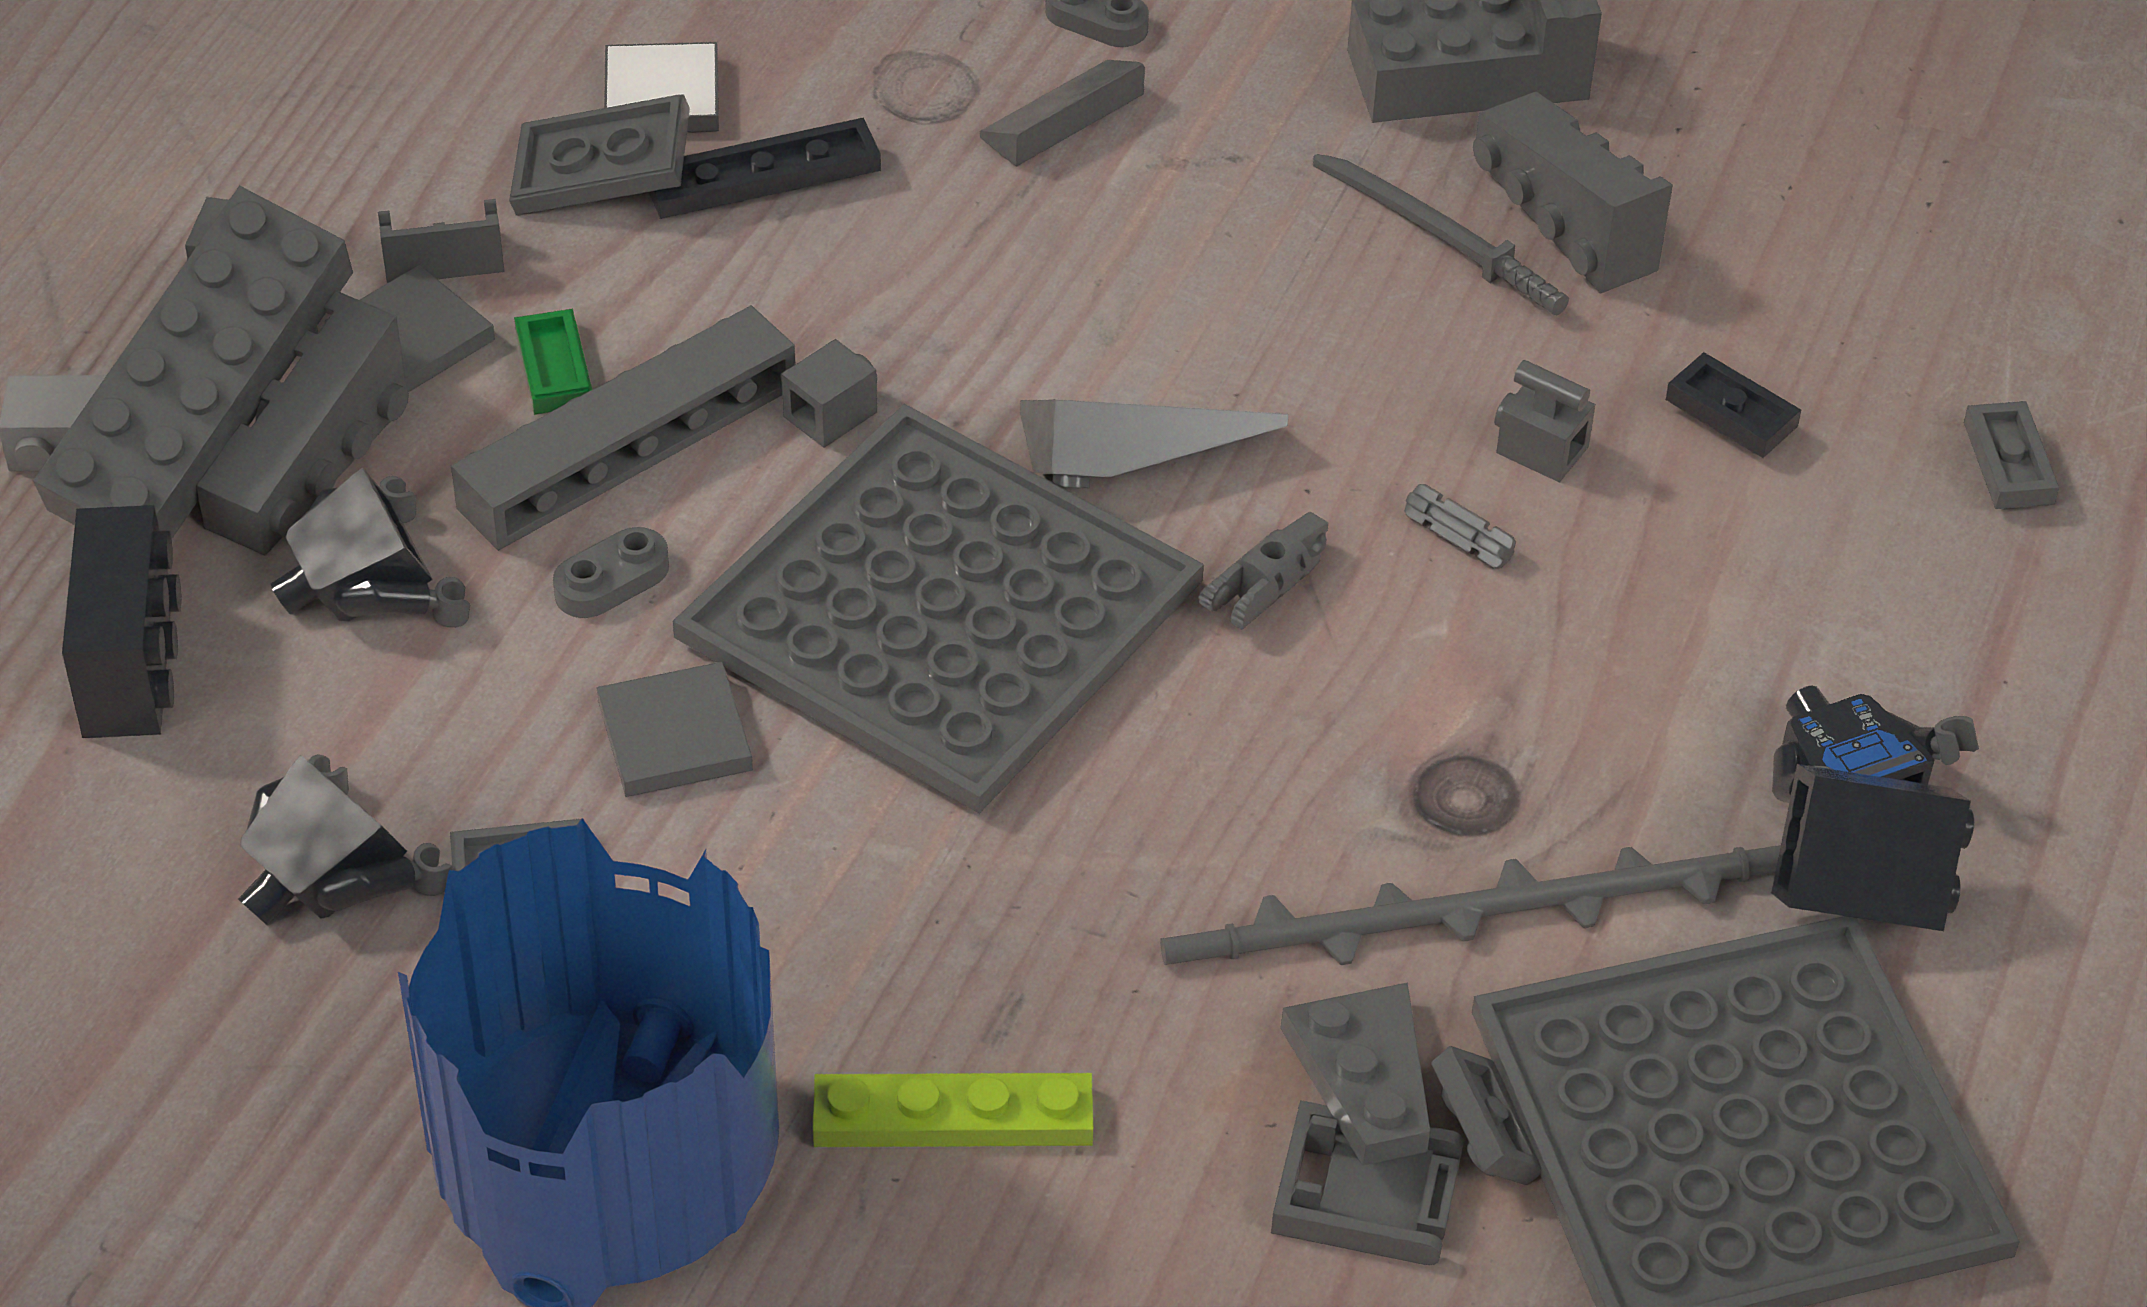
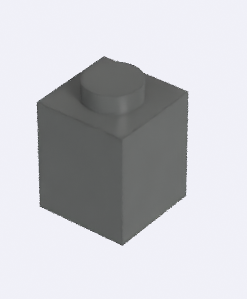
[781,339,877,448]

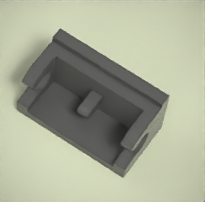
[378,199,504,283]

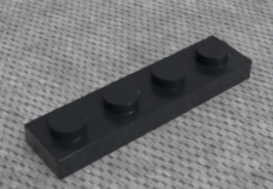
[649,117,881,219]

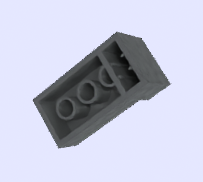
[1347,0,1602,123]

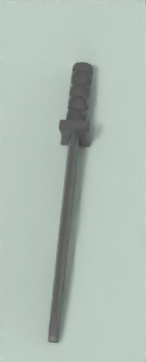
[1313,154,1569,316]

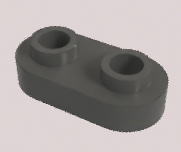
[1045,0,1149,47]
[553,527,669,618]

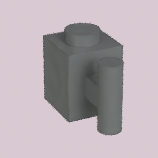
[1494,360,1596,483]

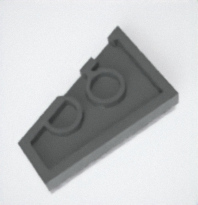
[1280,982,1430,1166]

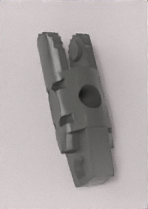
[1198,512,1328,630]

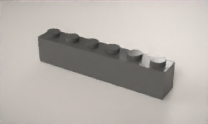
[451,305,796,551]

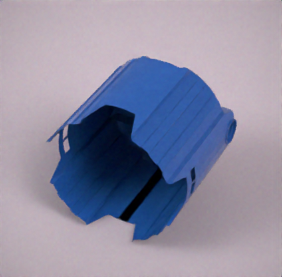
[398,818,779,1307]

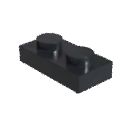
[1665,352,1802,458]

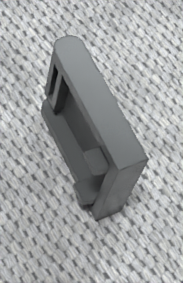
[1271,1100,1464,1265]

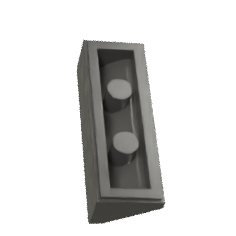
[980,60,1145,167]

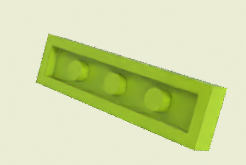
[813,1073,1093,1147]

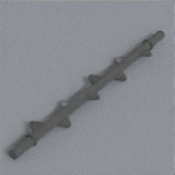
[1160,845,1781,965]

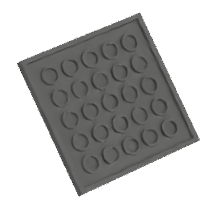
[673,404,1204,814]
[1472,916,2020,1307]

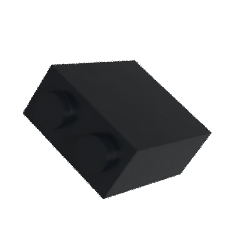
[1771,764,1974,931]

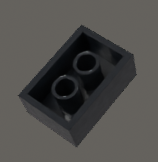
[62,505,182,738]

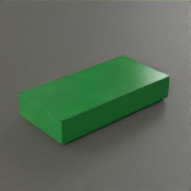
[514,309,592,415]

